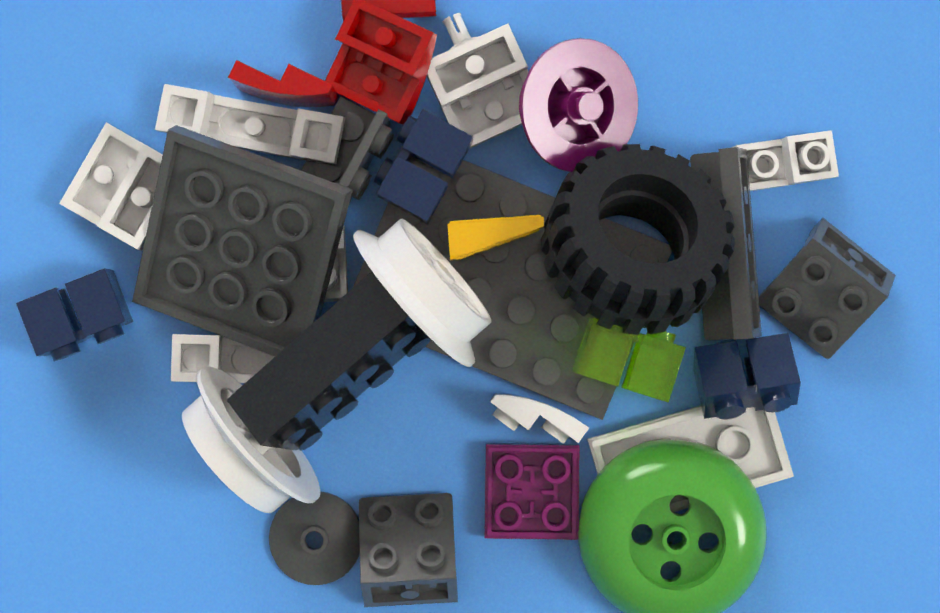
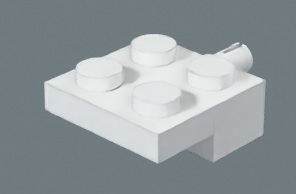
[427,13,529,149]
[59,122,163,251]

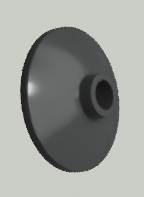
[269,491,360,585]

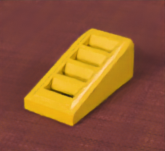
[447,215,544,261]

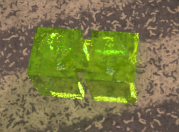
[572,318,686,403]

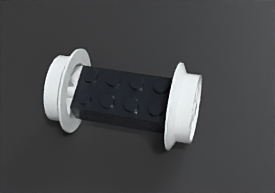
[182,219,492,513]

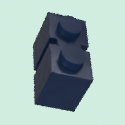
[374,109,473,224]
[16,268,133,361]
[693,333,801,420]

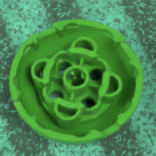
[578,438,767,613]

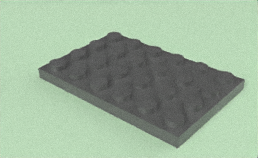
[353,156,672,420]

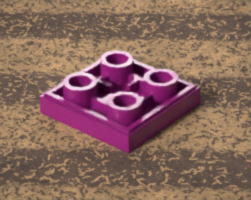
[484,444,580,540]

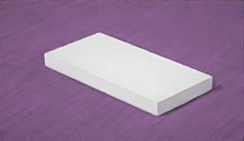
[587,405,794,512]

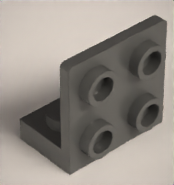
[301,96,394,203]
[759,218,896,359]
[359,493,458,607]

